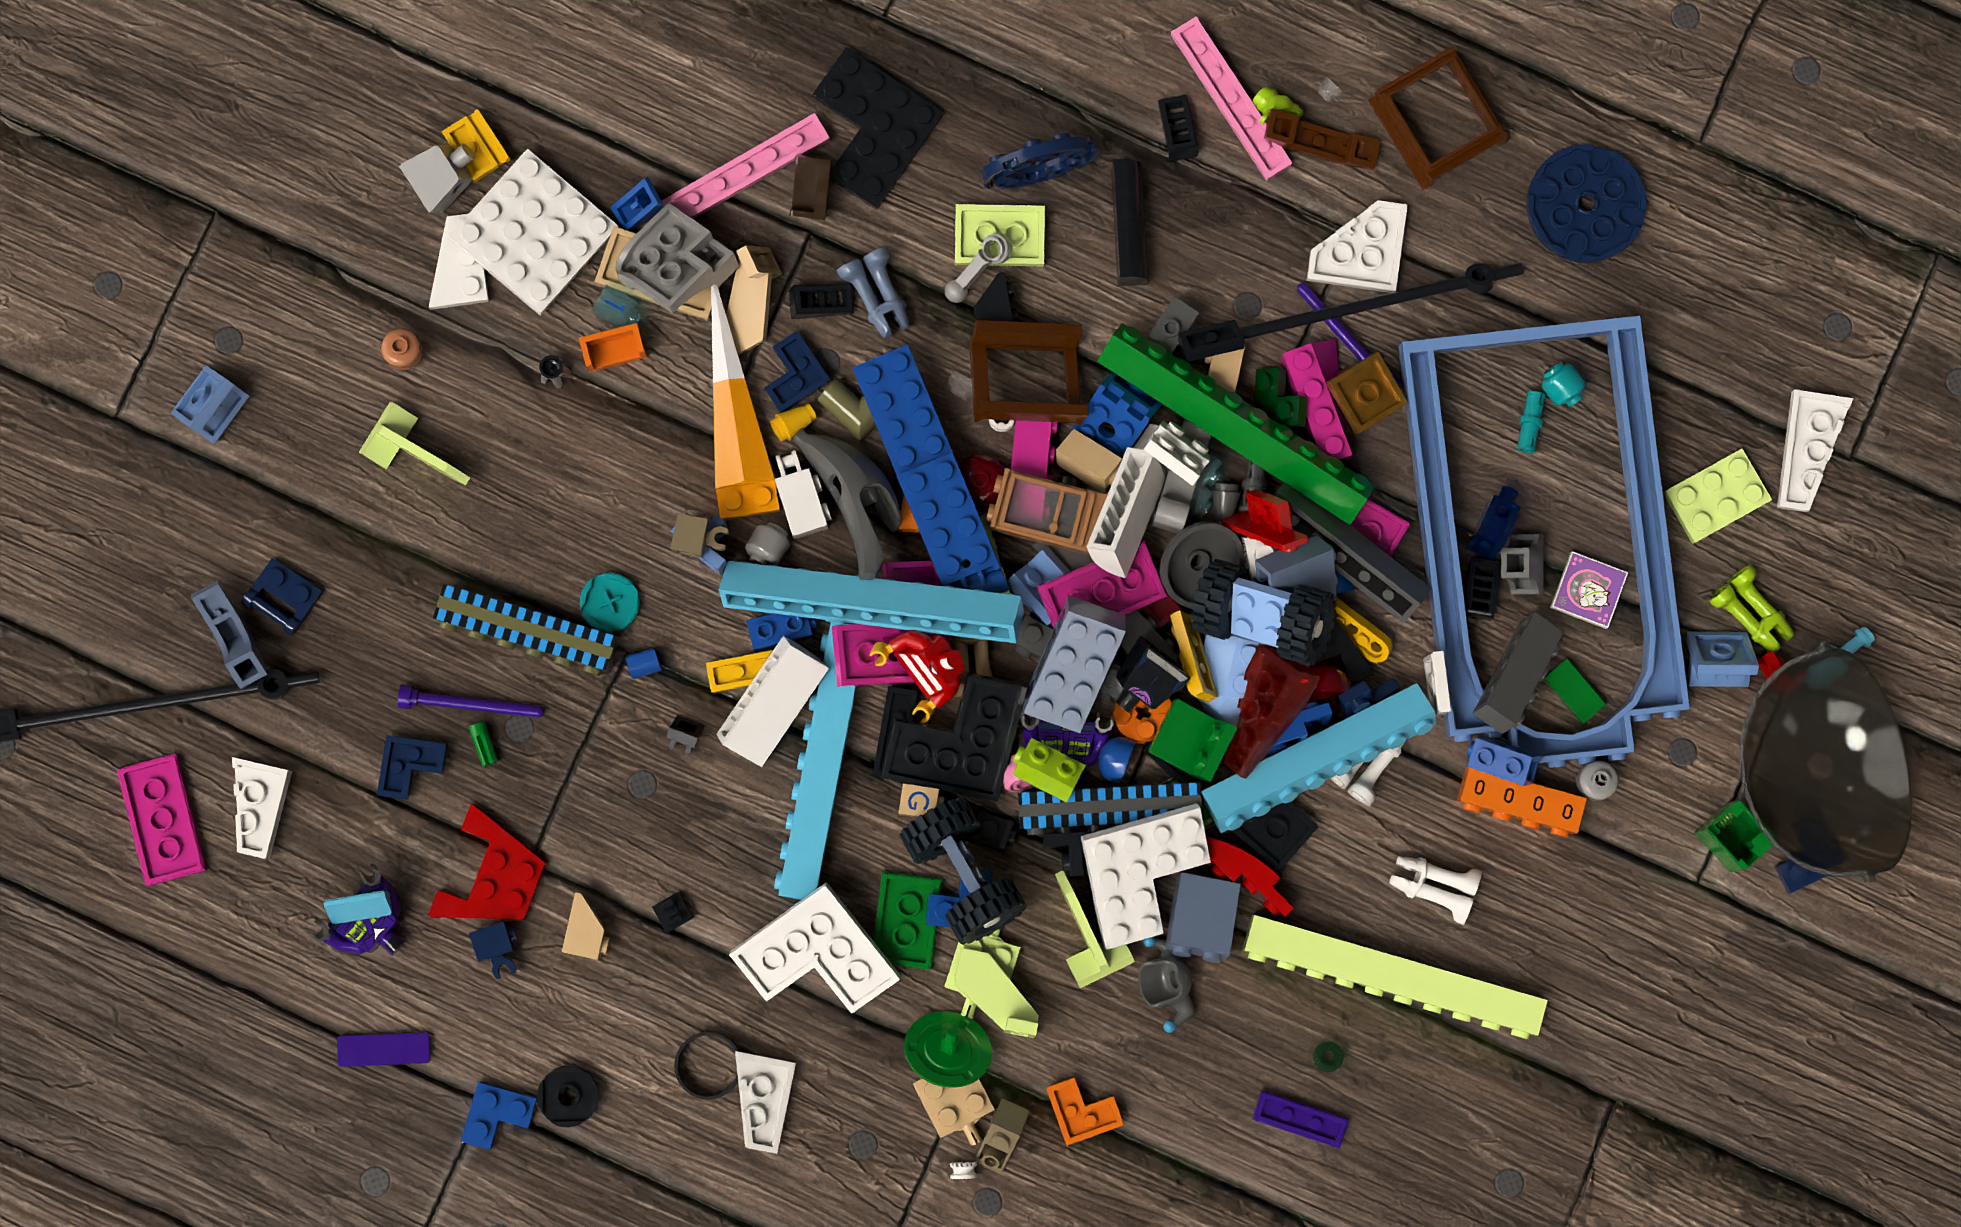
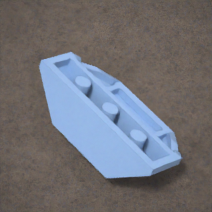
[1197,634,1265,735]

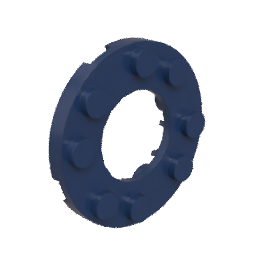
[981,133,1100,190]

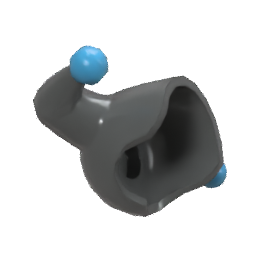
[1138,936,1195,1033]

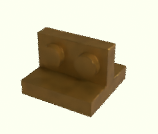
[1326,352,1408,434]

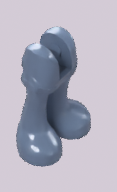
[836,246,910,339]

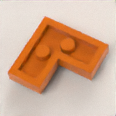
[1046,1077,1124,1146]

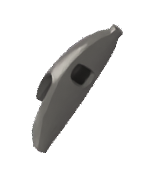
[793,429,901,580]

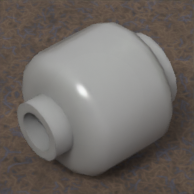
[745,523,790,566]
[1576,761,1618,801]

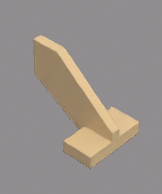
[726,245,782,356]

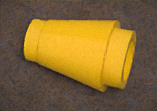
[770,404,817,442]

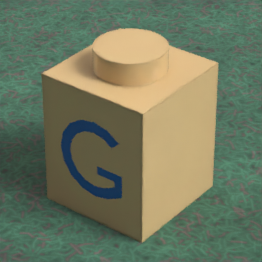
[898,783,944,817]

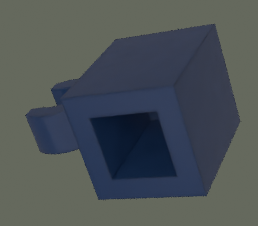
[469,922,519,979]

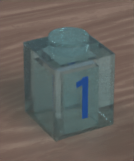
[592,284,641,328]

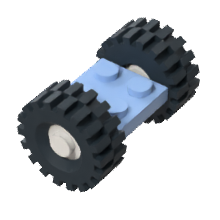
[1190,559,1337,666]

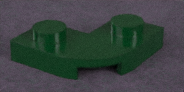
[1254,368,1307,428]

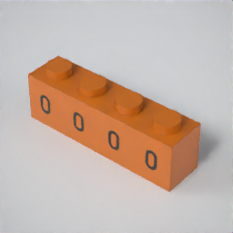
[1456,767,1587,838]

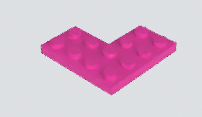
[832,561,950,687]

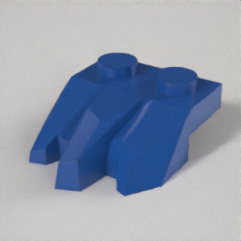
[1257,702,1333,758]

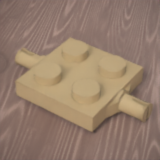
[912,1079,995,1146]

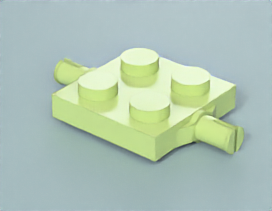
[944,929,1020,1019]

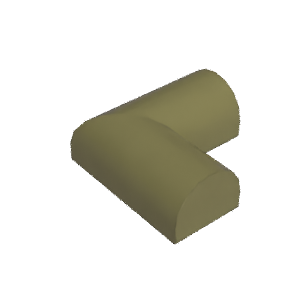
[818,379,876,442]

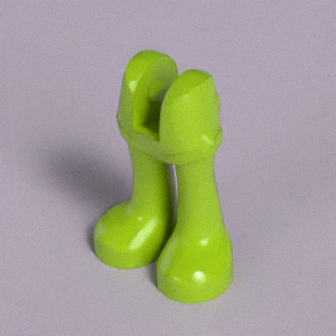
[1708,564,1794,653]

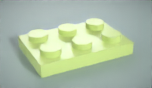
[955,204,1045,267]
[1663,448,1772,544]

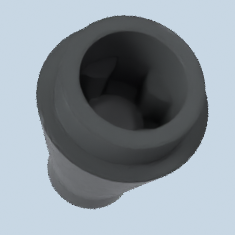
[1211,483,1241,524]

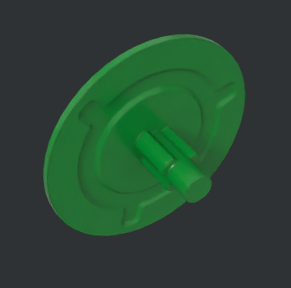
[904,1011,992,1088]

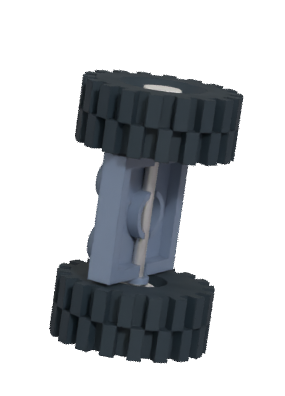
[899,797,1027,945]

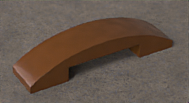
[1264,108,1381,170]

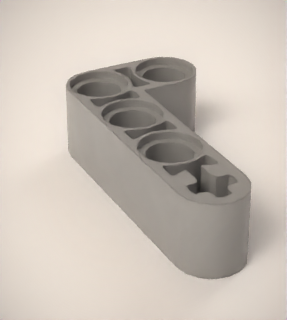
[1152,418,1211,534]

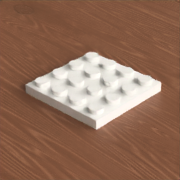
[449,149,618,316]

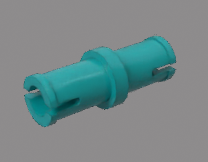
[1516,391,1546,453]

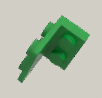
[1148,699,1238,782]

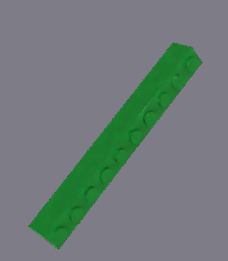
[1097,323,1375,525]

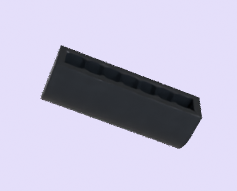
[1111,159,1148,286]

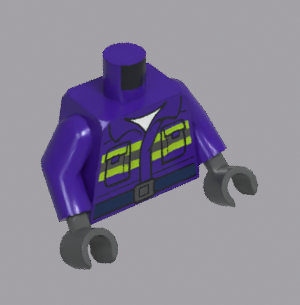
[1020,710,1114,772]
[308,864,405,956]

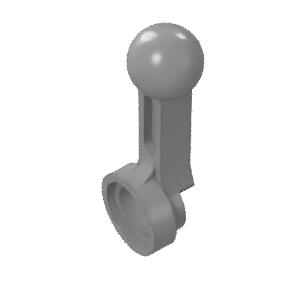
[945,233,1012,303]

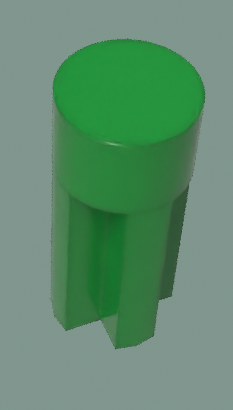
[468,721,499,767]

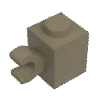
[670,510,729,558]

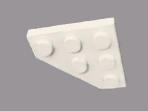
[1306,200,1408,293]

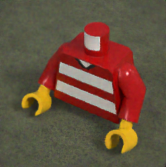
[869,630,965,723]

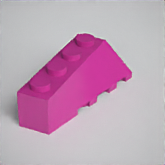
[1279,339,1352,462]

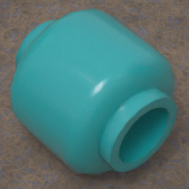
[1541,361,1586,407]

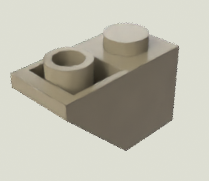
[974,1098,1030,1174]

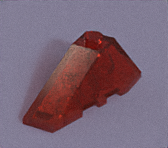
[1224,643,1321,779]

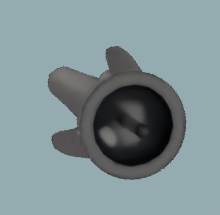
[539,355,571,388]

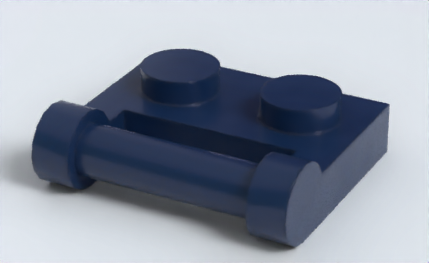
[241,558,323,636]

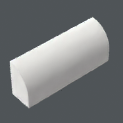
[1087,447,1166,578]
[716,635,829,767]

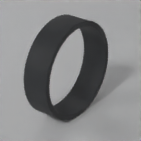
[674,1032,740,1100]

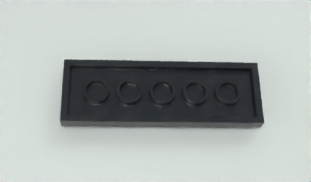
[1142,740,1318,872]

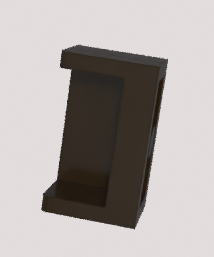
[789,154,833,220]

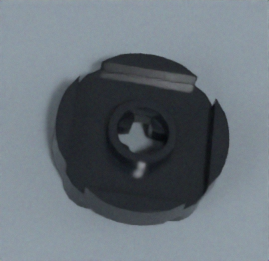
[537,1065,599,1128]

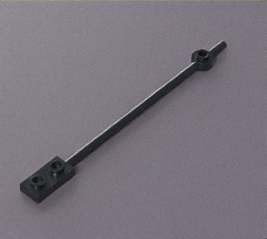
[1178,263,1524,362]
[0,669,320,743]

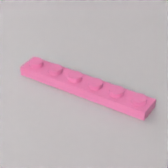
[1171,17,1292,181]
[661,113,830,219]

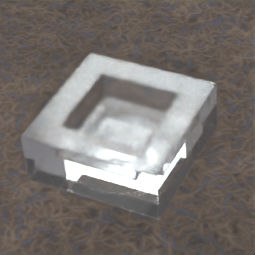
[948,370,973,400]

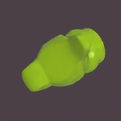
[1252,86,1303,125]

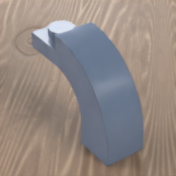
[191,580,267,689]

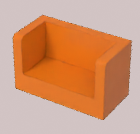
[579,323,647,373]

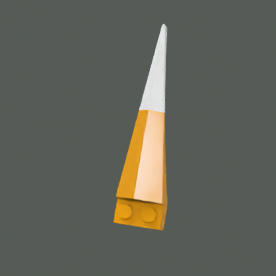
[711,284,780,520]

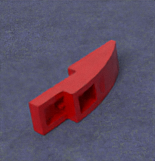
[1206,837,1294,917]

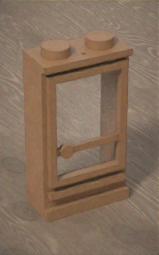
[986,468,1108,556]

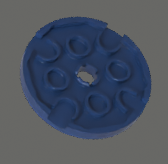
[1526,144,1647,263]

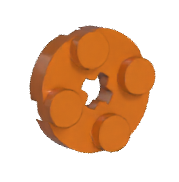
[1113,695,1172,744]

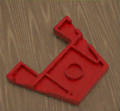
[428,804,546,920]

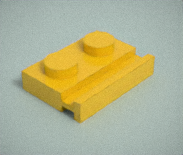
[441,109,511,183]

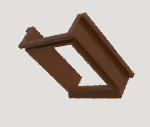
[1368,46,1509,191]
[969,320,1089,425]

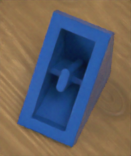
[611,177,664,231]

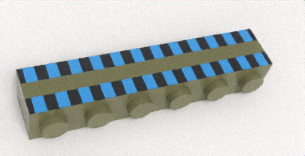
[433,584,620,676]

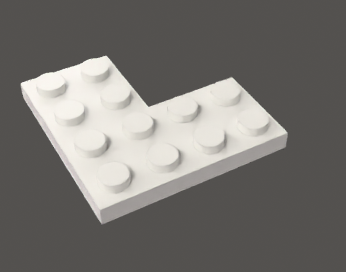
[1081,803,1211,950]
[729,882,901,1014]

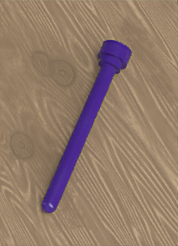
[1297,283,1402,386]
[398,684,544,718]

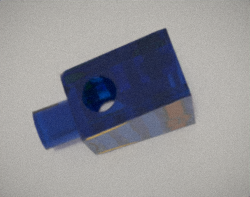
[1465,486,1521,560]

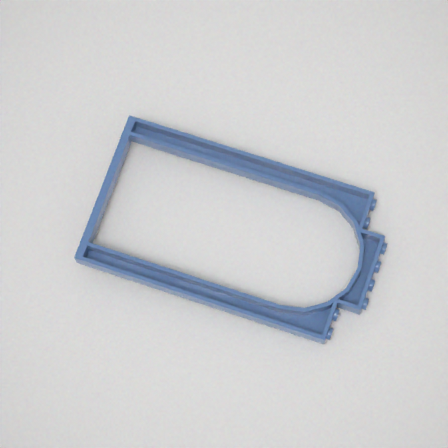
[1398,316,1690,768]

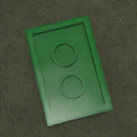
[873,872,942,970]

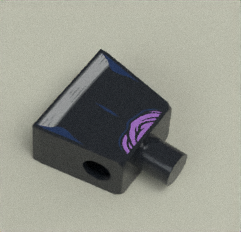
[1116,636,1190,713]

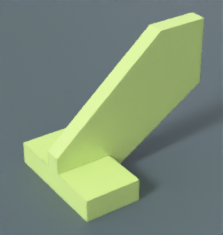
[359,402,470,485]
[1055,870,1135,988]
[954,948,1039,1038]

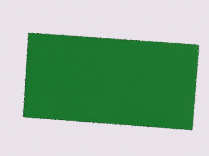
[1543,659,1606,724]

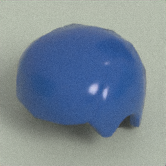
[1098,736,1136,783]

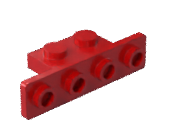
[1221,489,1308,552]

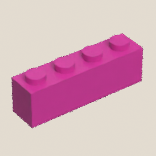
[1006,420,1058,530]

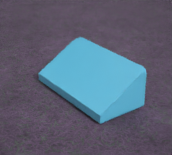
[323,891,392,924]

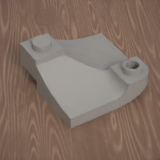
[616,203,739,313]

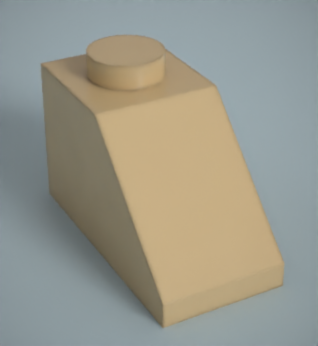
[562,892,610,960]

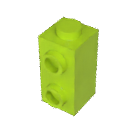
[1012,738,1086,803]

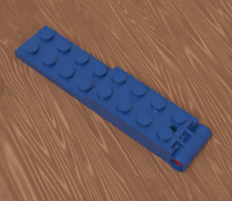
[852,344,1010,593]

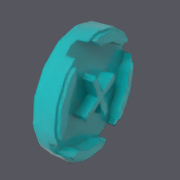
[579,572,640,633]

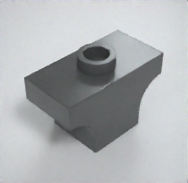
[1146,297,1199,355]
[1501,534,1544,595]

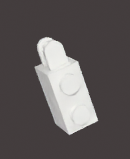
[775,450,832,540]

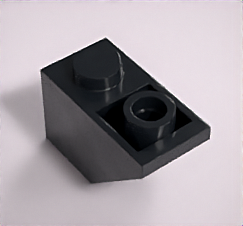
[974,272,1019,322]

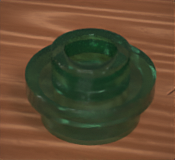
[1313,1042,1344,1072]

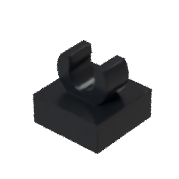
[666,715,705,755]
[652,892,694,933]

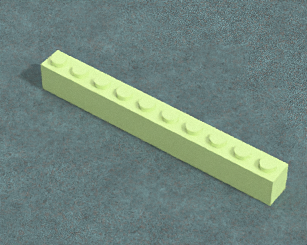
[1242,915,1548,1039]

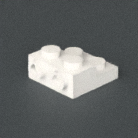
[1144,421,1211,486]

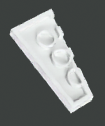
[1777,389,1853,512]

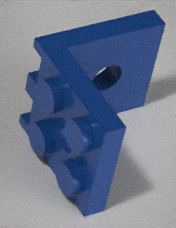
[1069,371,1163,459]

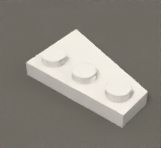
[429,213,489,310]
[232,757,292,860]
[735,1051,796,1154]

